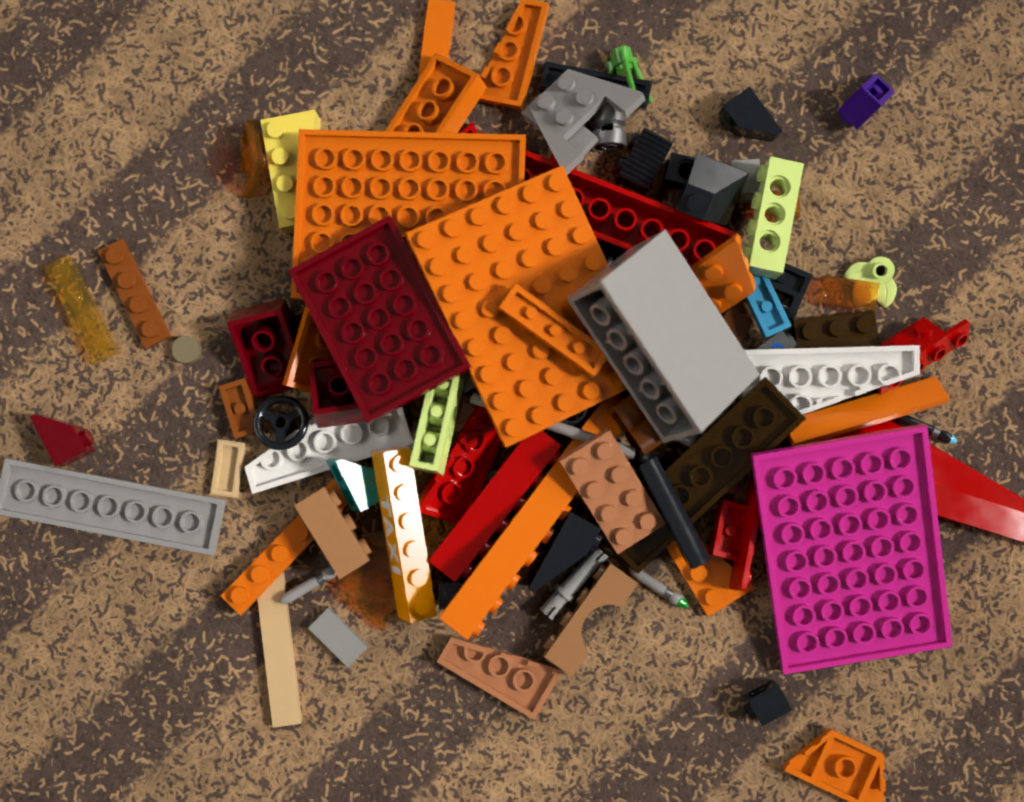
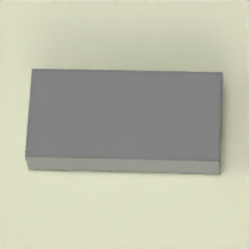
[308,607,369,667]

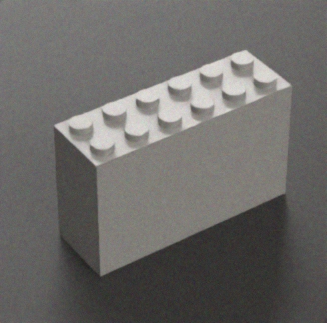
[567,229,760,443]

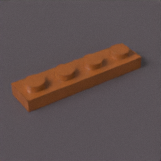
[98,239,172,349]

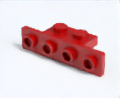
[877,317,970,394]
[708,479,760,591]

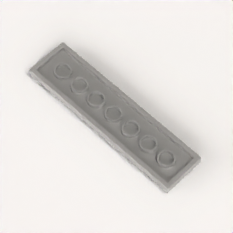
[0,458,227,555]

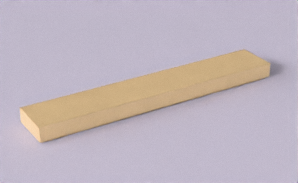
[253,557,302,728]

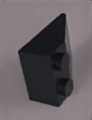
[528,511,602,592]

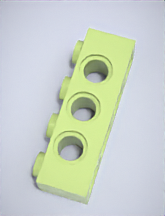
[743,156,804,279]
[409,372,467,476]

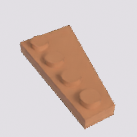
[437,636,563,720]

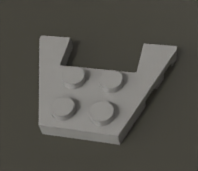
[528,69,645,175]

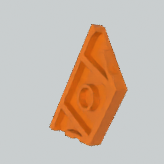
[690,234,756,314]
[782,727,886,802]

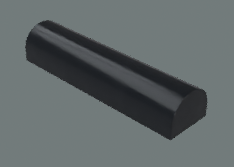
[636,455,710,569]

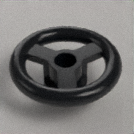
[253,395,309,450]

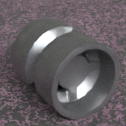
[590,104,627,152]

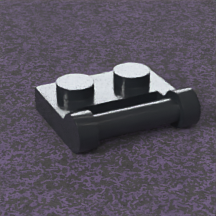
[742,263,813,321]

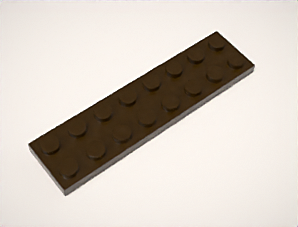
[599,377,806,574]

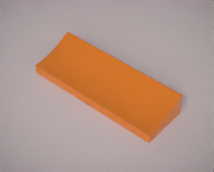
[385,53,487,133]

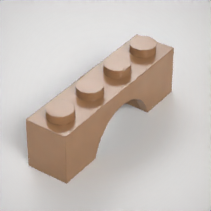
[543,561,639,677]

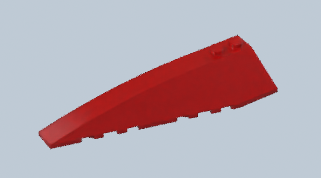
[818,401,1024,543]

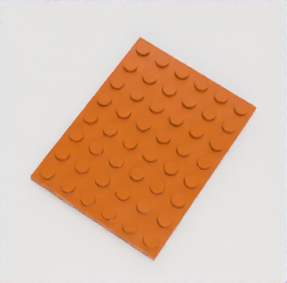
[291,129,526,300]
[405,165,627,448]

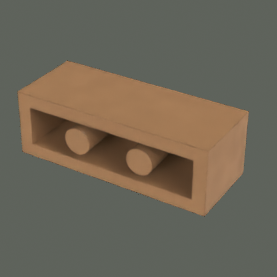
[294,487,372,580]

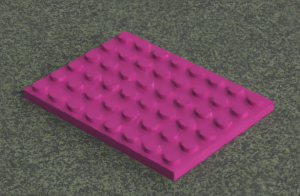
[750,424,953,675]

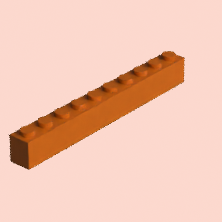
[438,394,624,640]

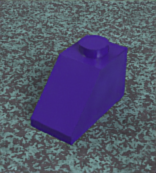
[838,73,895,130]

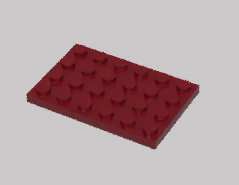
[288,215,472,424]

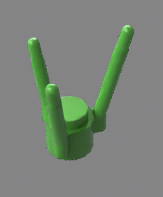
[606,46,653,103]

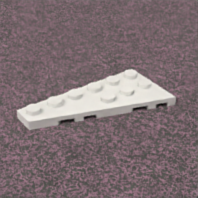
[742,345,920,415]
[244,406,414,494]

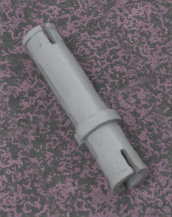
[539,547,608,621]

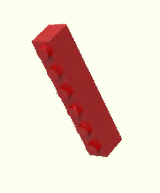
[428,431,562,582]

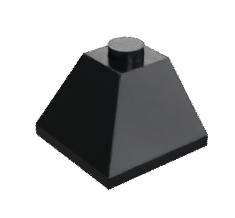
[675,152,749,226]

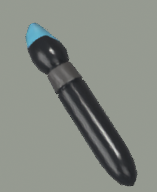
[894,415,957,444]

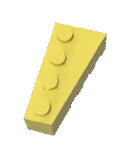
[260,110,321,235]

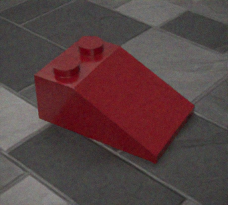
[226,298,297,398]

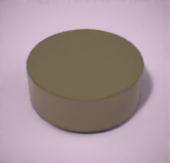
[172,336,202,364]

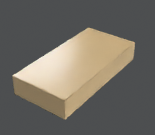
[209,439,247,498]

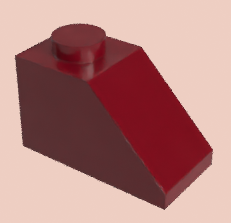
[30,414,95,467]

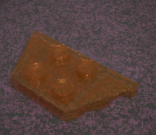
[336,529,394,631]

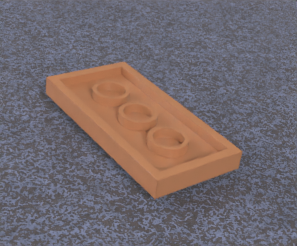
[558,428,666,554]

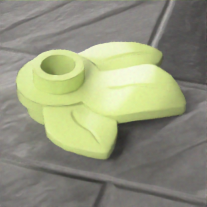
[843,256,897,308]

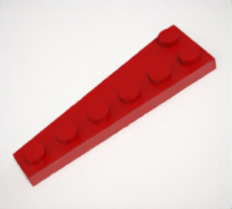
[418,405,502,524]

